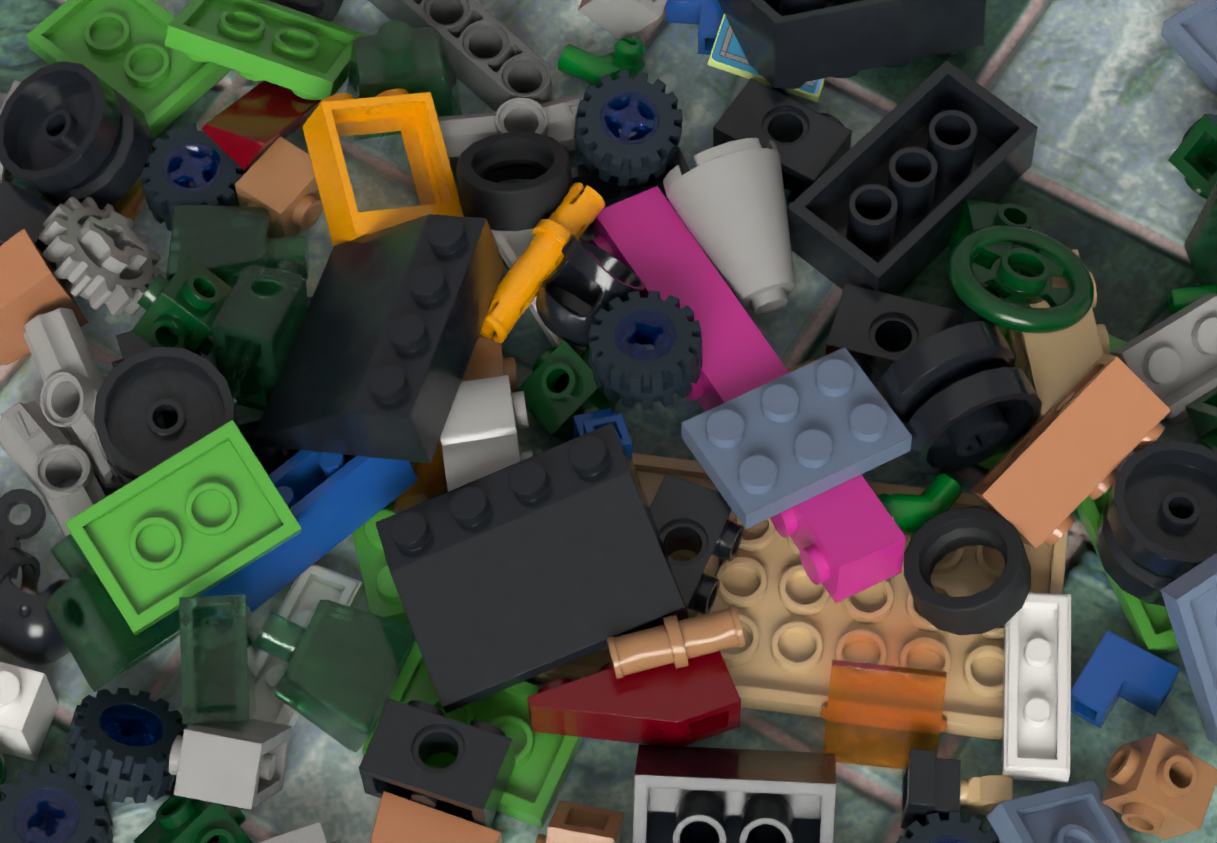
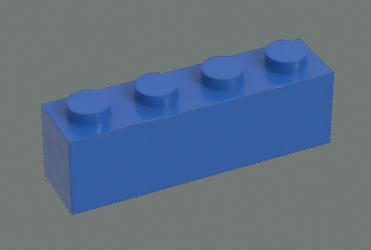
[189,450,418,636]

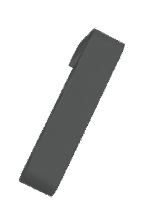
[368,0,553,112]

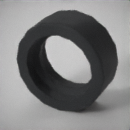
[456,131,572,231]
[904,507,1031,635]

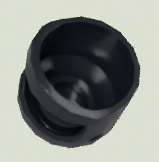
[536,233,645,348]
[0,547,87,665]

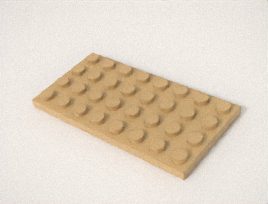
[534,453,1068,741]

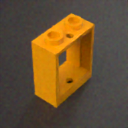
[302,88,464,247]

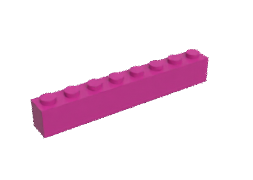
[589,186,906,603]

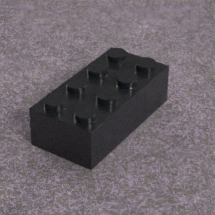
[787,60,1038,295]

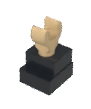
[901,749,1013,829]

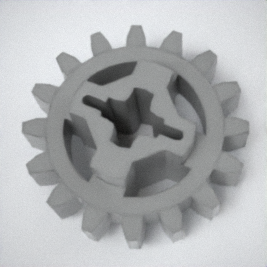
[39,197,165,316]

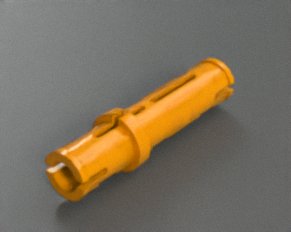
[480,182,605,343]

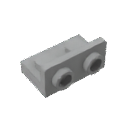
[1110,294,1217,423]

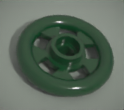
[947,225,1094,334]

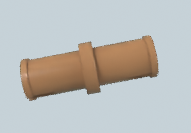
[607,605,745,679]

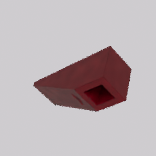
[527,651,741,746]

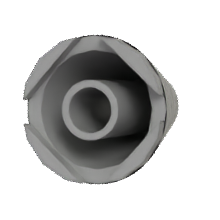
[663,138,796,315]

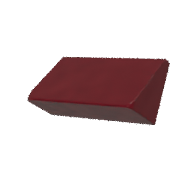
[202,81,322,170]

